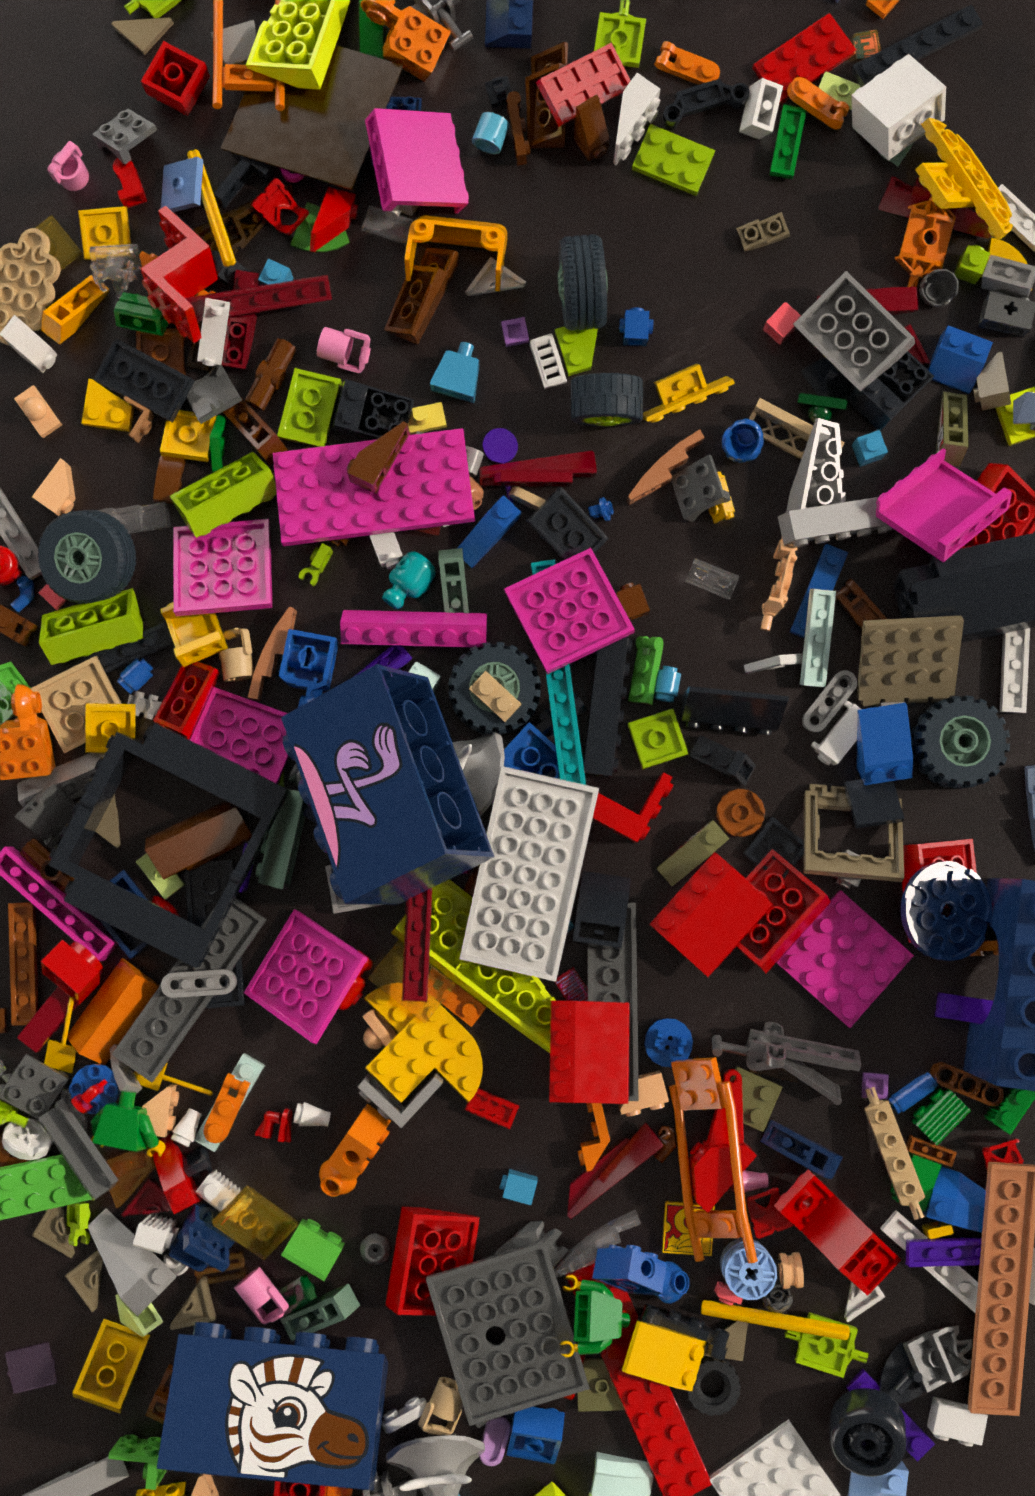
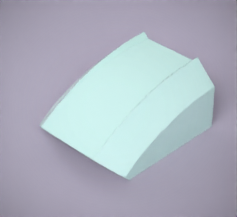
[588,1452,653,1496]

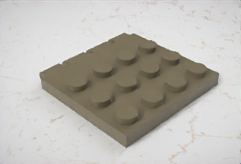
[857,615,964,706]

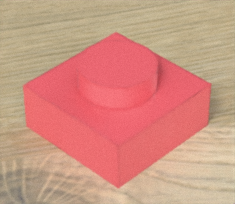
[715,1281,743,1305]

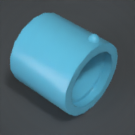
[472,112,510,154]

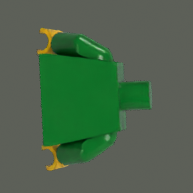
[91,1090,166,1157]
[560,1275,630,1357]

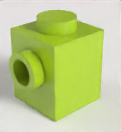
[954,245,990,284]

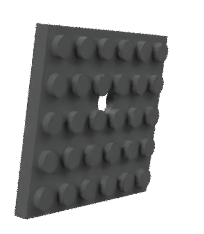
[426,1240,589,1426]

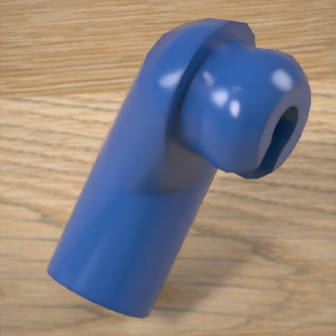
[11,576,35,612]

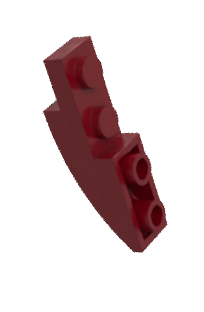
[221,270,261,369]

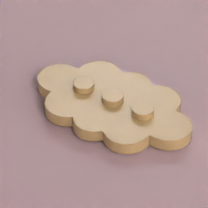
[0,228,61,345]

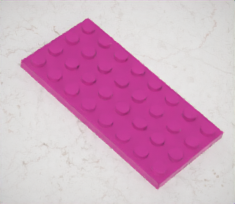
[273,428,475,546]

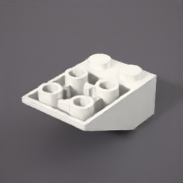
[613,73,661,165]

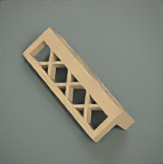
[749,398,845,459]

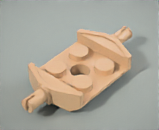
[760,538,797,631]

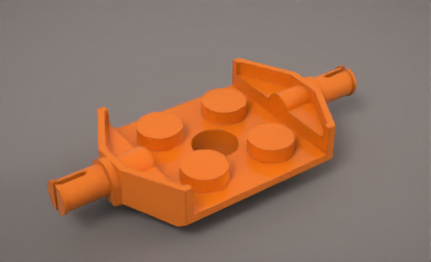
[895,195,956,288]

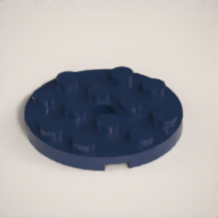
[901,861,992,961]

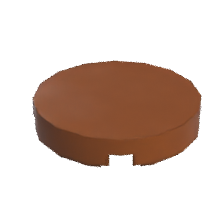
[716,789,765,837]

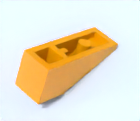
[41,275,109,344]

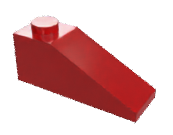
[309,187,359,252]
[153,1133,203,1214]

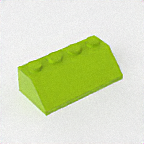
[170,452,277,538]
[39,588,143,665]

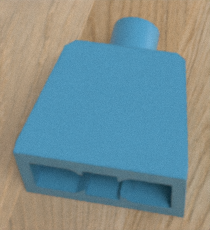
[430,342,479,403]

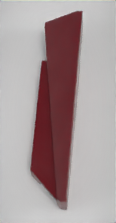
[878,176,992,239]
[567,1122,663,1219]

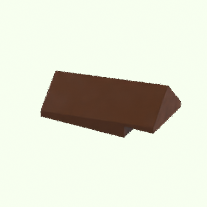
[525,42,568,148]
[384,248,460,345]
[145,801,253,880]

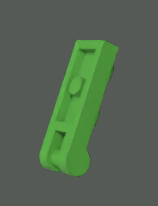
[628,636,663,705]

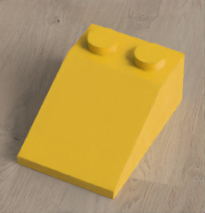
[73,1319,150,1413]
[622,1321,707,1391]

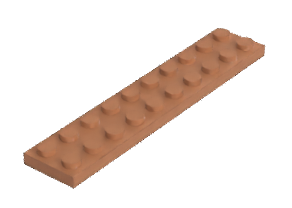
[968,1162,1035,1416]

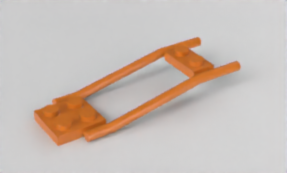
[212,0,285,111]
[669,1057,758,1263]

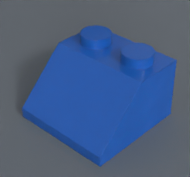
[928,325,993,394]
[506,1406,565,1464]

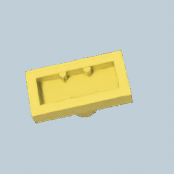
[408,402,447,435]

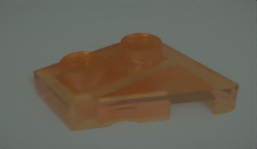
[106,1147,156,1208]

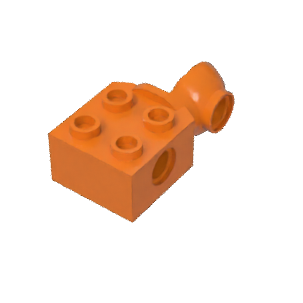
[361,0,451,82]
[0,684,56,780]
[319,1104,391,1197]

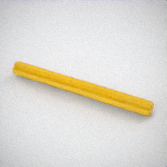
[187,149,236,267]
[701,1300,850,1340]

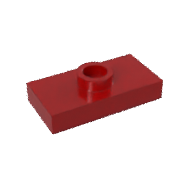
[465,1088,519,1129]

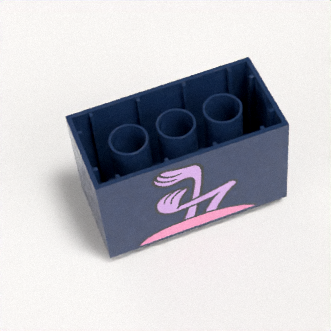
[281,664,495,904]

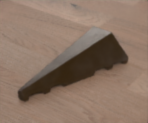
[192,183,294,255]

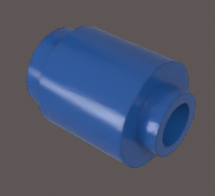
[117,658,153,694]

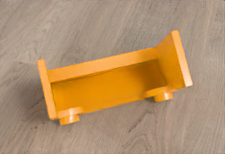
[404,215,507,292]

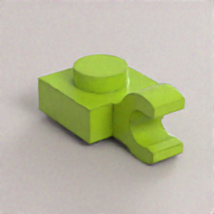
[299,543,333,586]
[67,1202,90,1246]

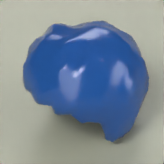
[721,418,764,463]

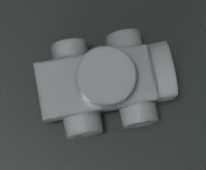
[127,691,162,720]

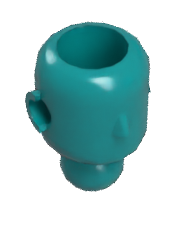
[382,551,436,609]

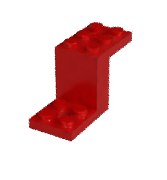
[141,206,218,343]
[592,773,673,843]
[774,1169,901,1296]

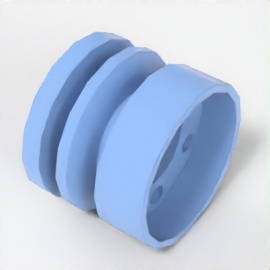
[720,1238,777,1300]

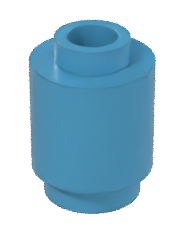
[655,666,681,702]

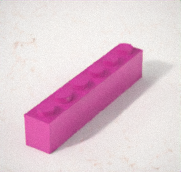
[340,610,487,647]
[0,846,119,961]

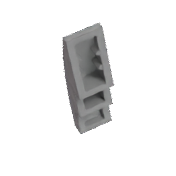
[22,1456,129,1496]

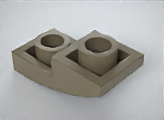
[736,212,790,251]

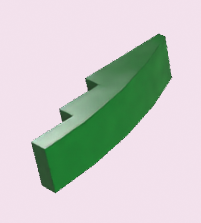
[359,0,384,59]

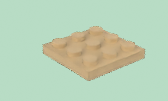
[31,656,122,753]

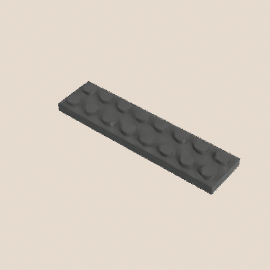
[112,898,267,1083]
[587,903,639,1101]

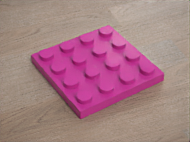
[173,519,272,616]
[504,548,635,674]
[190,687,289,784]
[776,890,914,1028]
[244,909,368,1044]

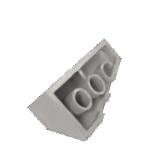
[786,418,846,512]
[88,1209,177,1316]

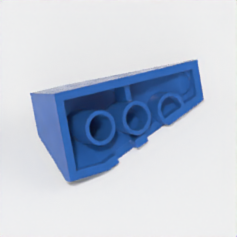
[922,1166,986,1233]

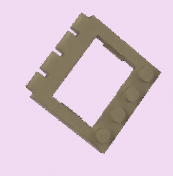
[804,784,904,882]

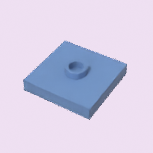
[161,157,203,212]

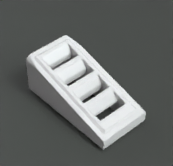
[530,333,567,389]

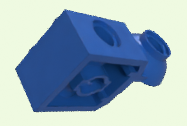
[279,629,339,708]
[592,1245,690,1304]

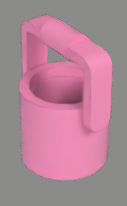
[47,141,89,191]
[317,327,371,373]
[234,1267,289,1324]

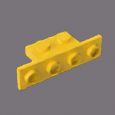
[643,364,735,423]

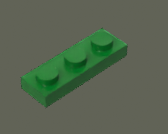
[769,104,806,180]

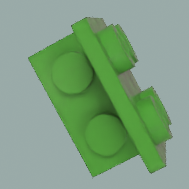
[0,662,31,725]
[108,1434,167,1490]

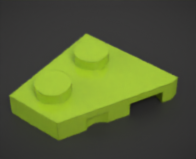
[555,326,598,376]

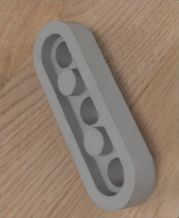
[802,670,857,733]
[161,969,237,998]

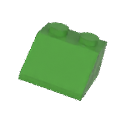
[281,1219,345,1281]

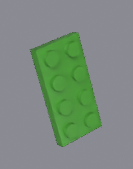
[0,1154,92,1220]

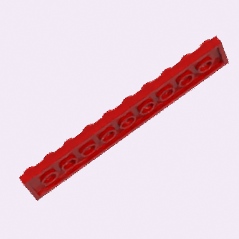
[565,1259,712,1496]

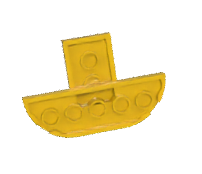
[915,118,1013,240]
[364,983,483,1103]

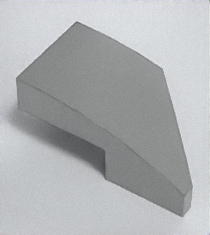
[110,1044,142,1094]

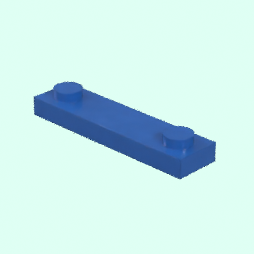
[789,544,848,639]

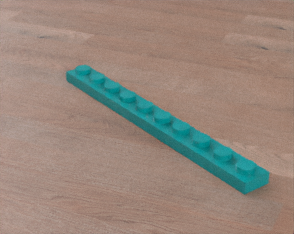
[531,559,586,785]

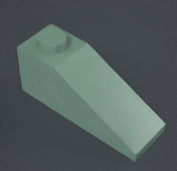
[438,548,469,613]
[280,1283,360,1341]

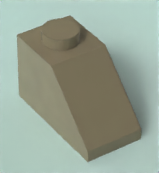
[973,352,1011,411]

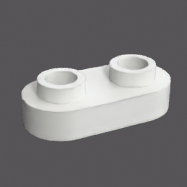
[381,1396,427,1433]

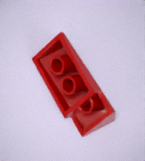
[153,662,220,739]

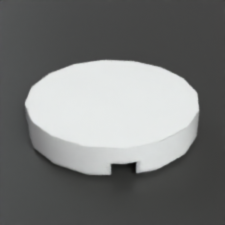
[2,1118,53,1160]

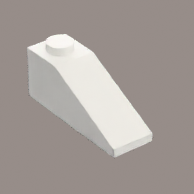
[0,315,58,373]

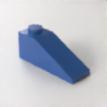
[457,495,521,568]

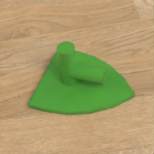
[291,202,350,252]

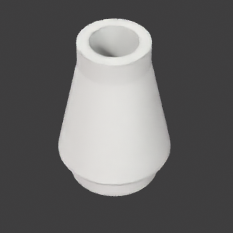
[293,1102,331,1127]
[171,1108,202,1147]

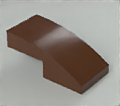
[153,455,186,504]
[145,1364,173,1424]

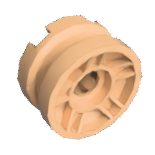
[778,1252,804,1289]

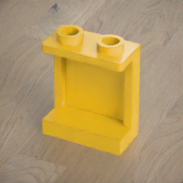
[160,602,228,667]

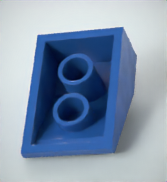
[857,702,913,785]
[504,722,560,779]

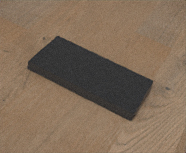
[93,338,195,423]

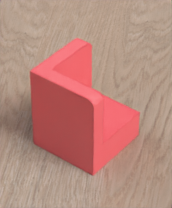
[763,302,801,345]

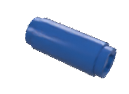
[888,1072,938,1114]

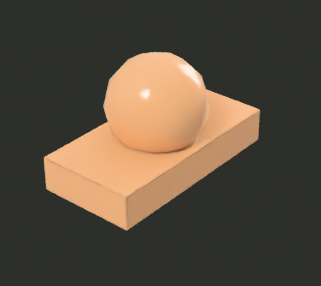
[14,385,62,438]
[362,1008,398,1049]

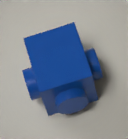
[619,307,653,346]

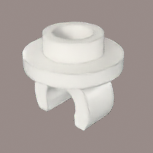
[164,1255,189,1276]

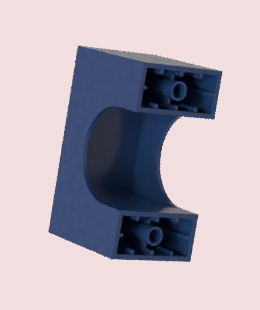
[963,878,1035,1091]

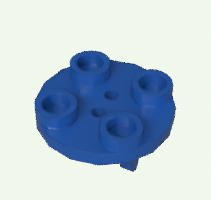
[644,1018,693,1067]
[69,1064,120,1114]

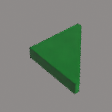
[209,415,227,473]

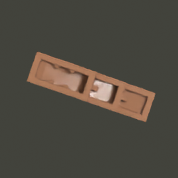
[627,430,705,505]
[248,607,297,701]

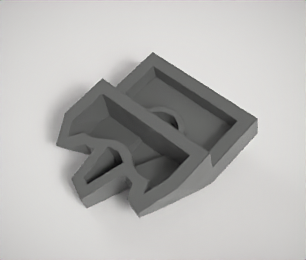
[495,1221,568,1268]
[903,1326,972,1393]

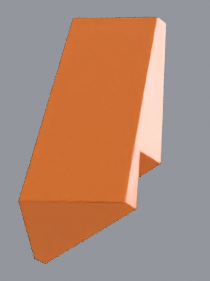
[67,958,160,1065]

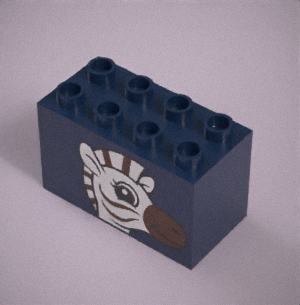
[156,1322,388,1491]

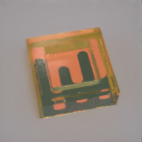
[853,30,881,59]

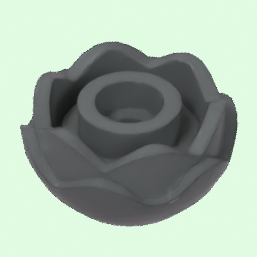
[360,1233,391,1265]
[762,1284,793,1313]

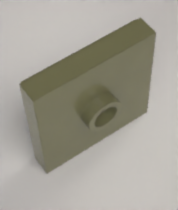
[577,1358,624,1412]

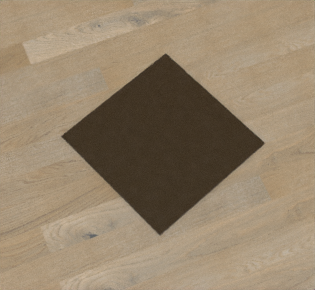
[221,45,403,190]

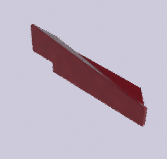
[479,451,597,487]

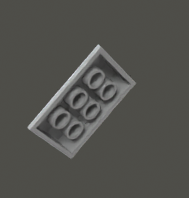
[793,271,915,391]

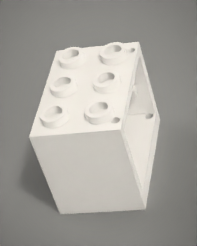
[852,54,946,160]

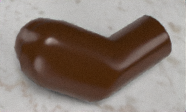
[653,1126,677,1163]

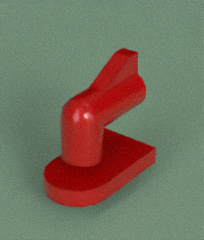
[71,1079,108,1113]
[255,1108,293,1142]

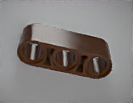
[930,1062,1004,1106]

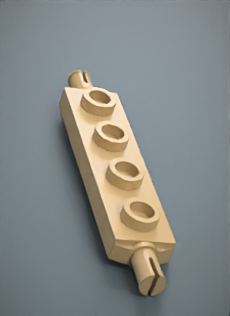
[864,1087,925,1220]

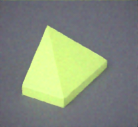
[115,1294,163,1337]

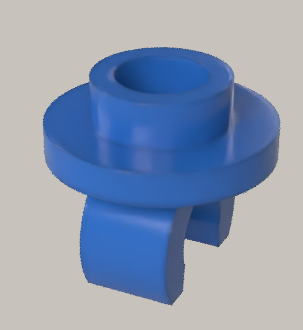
[588,497,614,521]

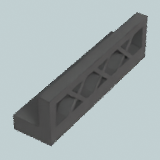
[38,1099,118,1201]

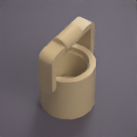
[219,628,254,682]
[418,1377,463,1436]

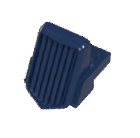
[169,1204,235,1272]

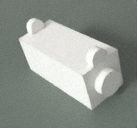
[197,298,230,366]
[369,532,403,569]
[811,700,861,765]

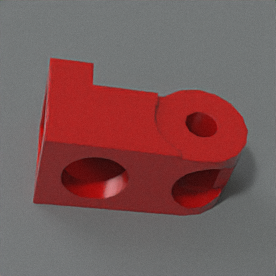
[113,158,147,208]

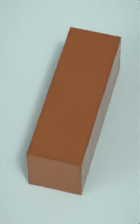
[906,1135,957,1167]

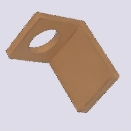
[124,396,155,443]

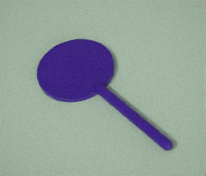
[483,428,518,505]

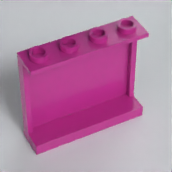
[365,108,469,214]
[876,448,1012,562]

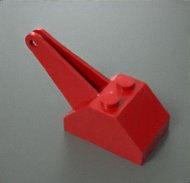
[689,1069,757,1212]

